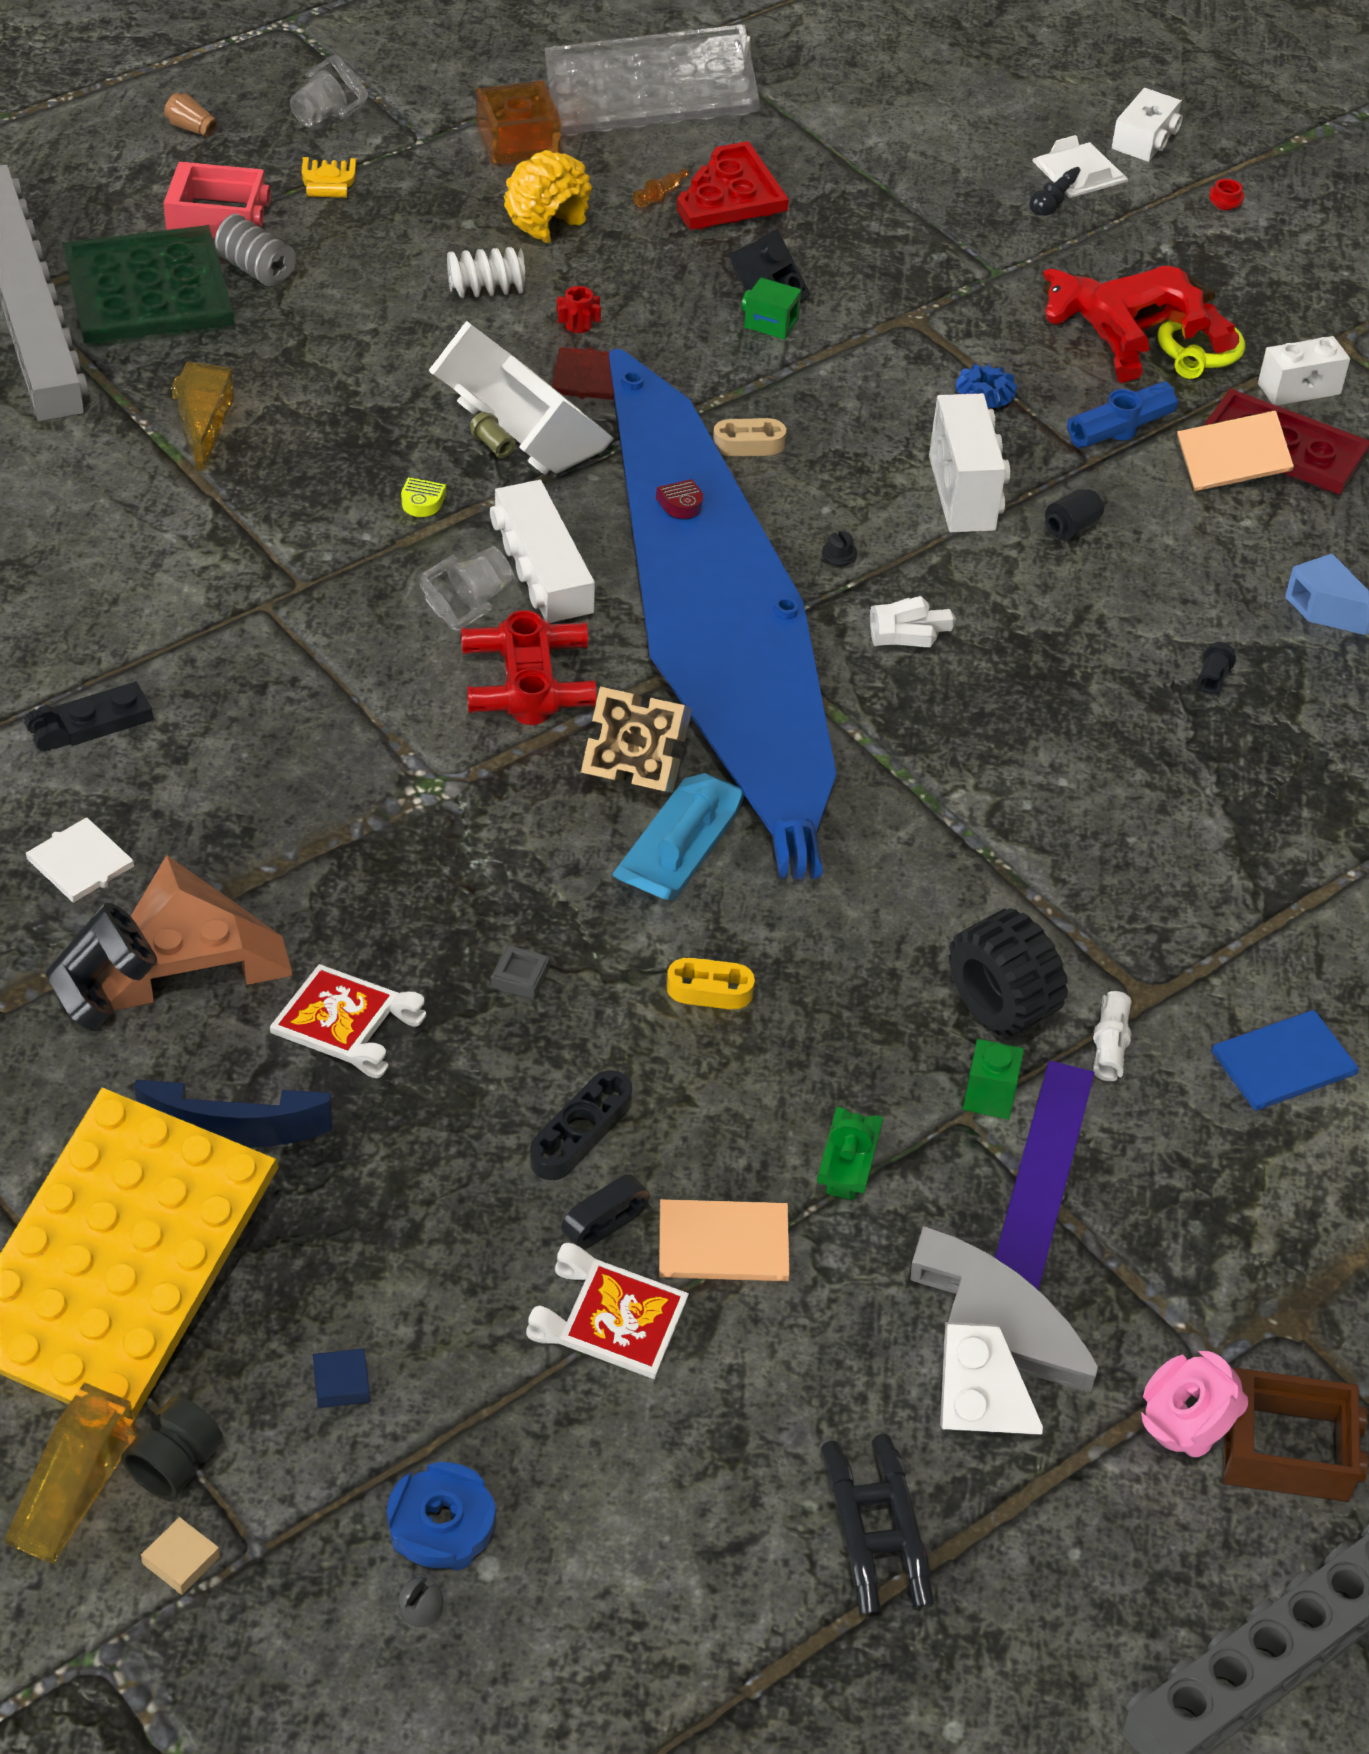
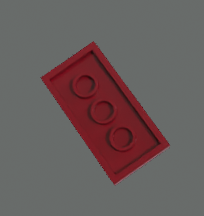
[1203,388,1369,495]

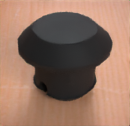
[822,531,858,566]

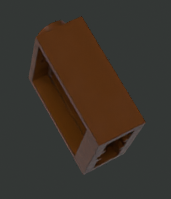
[1223,1367,1368,1502]

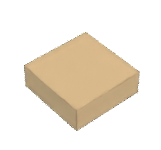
[141,1517,220,1595]

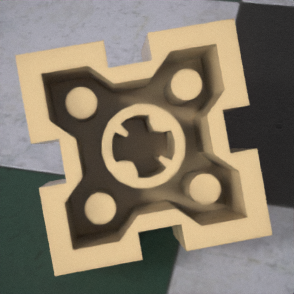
[581,687,692,793]

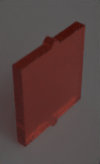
[552,347,614,400]

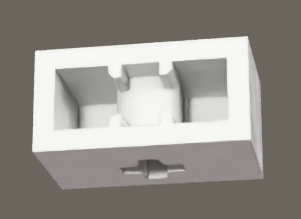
[1111,88,1183,162]
[1258,336,1350,406]

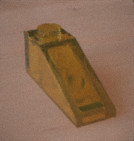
[172,362,234,471]
[5,1382,136,1564]

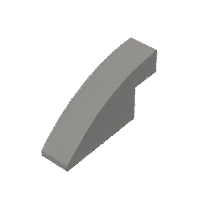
[910,1226,1098,1393]

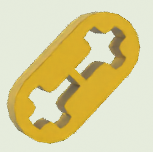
[667,958,755,1009]

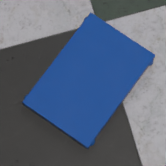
[1211,1010,1359,1111]

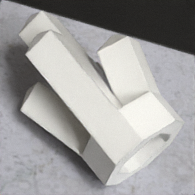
[870,596,956,648]

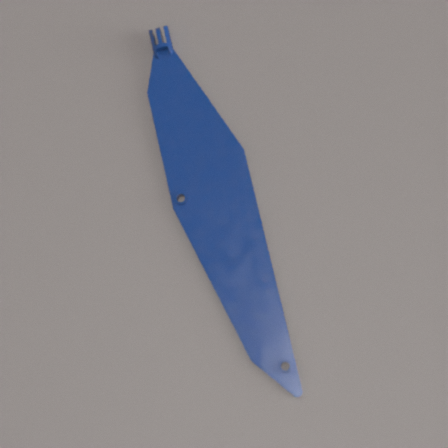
[609,349,836,879]

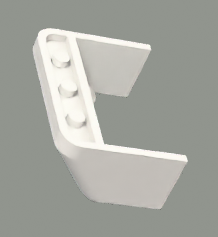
[429,321,614,475]

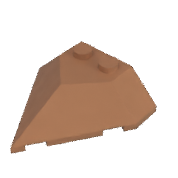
[99,855,292,1010]

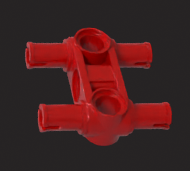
[461,610,597,725]

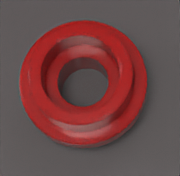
[1209,178,1244,210]

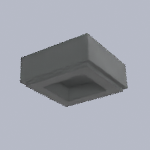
[491,944,550,1000]

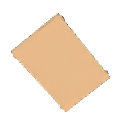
[1177,411,1294,492]
[659,1199,790,1281]

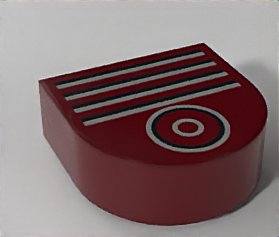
[656,479,703,519]

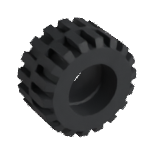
[948,908,1068,1037]

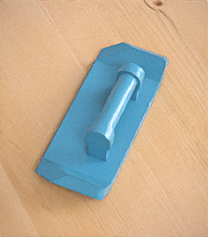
[612,773,745,901]

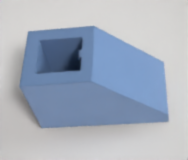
[1285,553,1369,635]

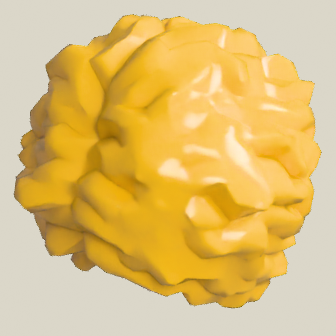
[504,150,592,243]

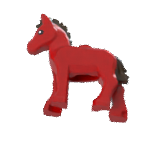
[1043,266,1239,384]

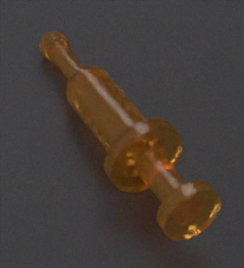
[633,169,689,208]

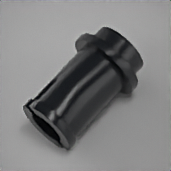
[1196,642,1236,694]

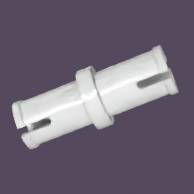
[1093,991,1132,1081]

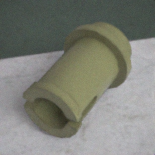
[470,412,516,458]

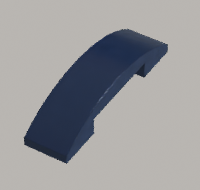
[134,1080,333,1148]

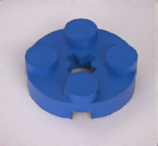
[387,1462,495,1570]

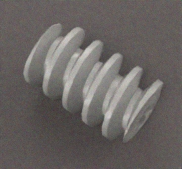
[215,213,296,286]

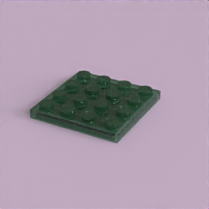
[62,225,234,343]

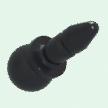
[1029,167,1081,216]

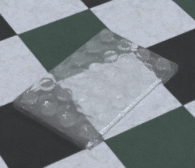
[545,24,760,136]

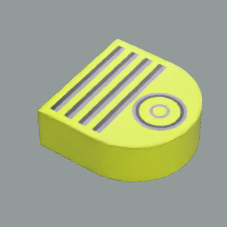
[401,477,446,517]

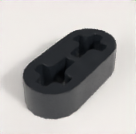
[561,1174,650,1249]

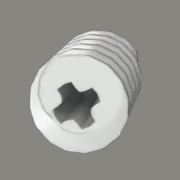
[447,247,525,299]

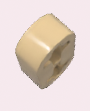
[713,418,786,456]

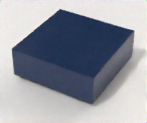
[313,1348,370,1408]

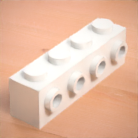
[490,479,595,623]

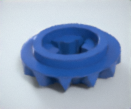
[956,363,1017,408]

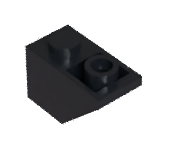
[728,229,811,300]

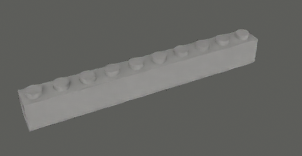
[0,164,88,421]

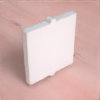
[26,817,134,903]

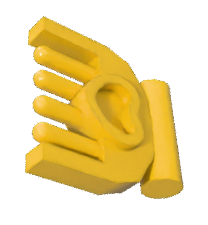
[301,157,356,198]

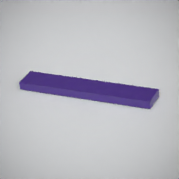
[995,1060,1095,1290]

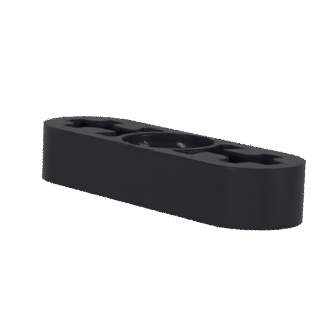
[530,1070,632,1180]

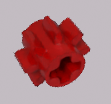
[556,286,601,333]

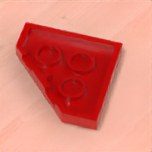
[676,141,789,230]

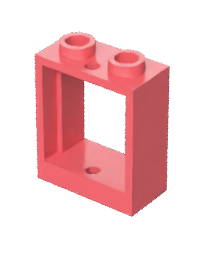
[163,162,271,238]

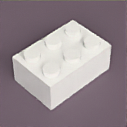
[929,393,1010,532]

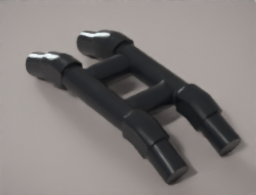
[821,1434,934,1615]

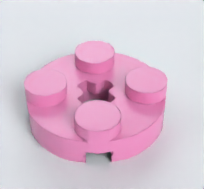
[1141,1351,1248,1457]

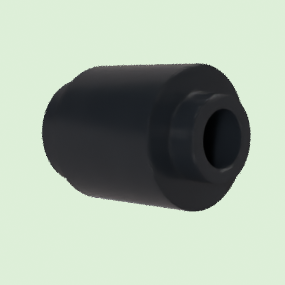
[1045,489,1104,540]

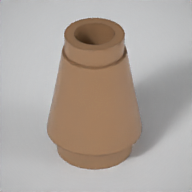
[164,92,218,138]

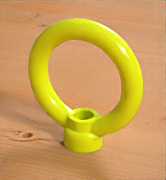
[1157,319,1245,379]

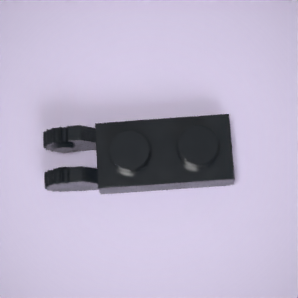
[24,681,153,751]

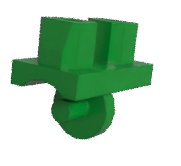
[817,1106,884,1200]

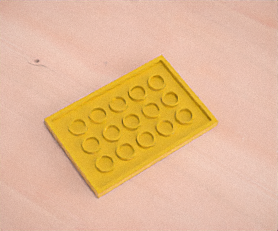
[0,1087,279,1431]

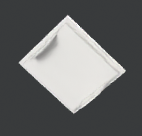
[1033,135,1128,198]

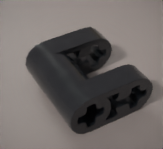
[46,903,157,1031]

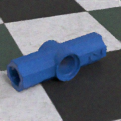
[1067,381,1178,449]

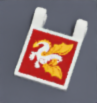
[270,964,427,1079]
[526,1243,689,1379]

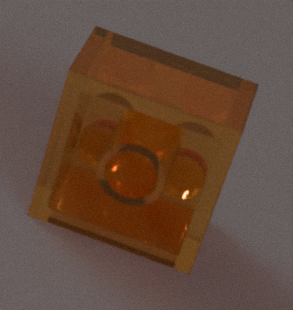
[476,81,561,164]

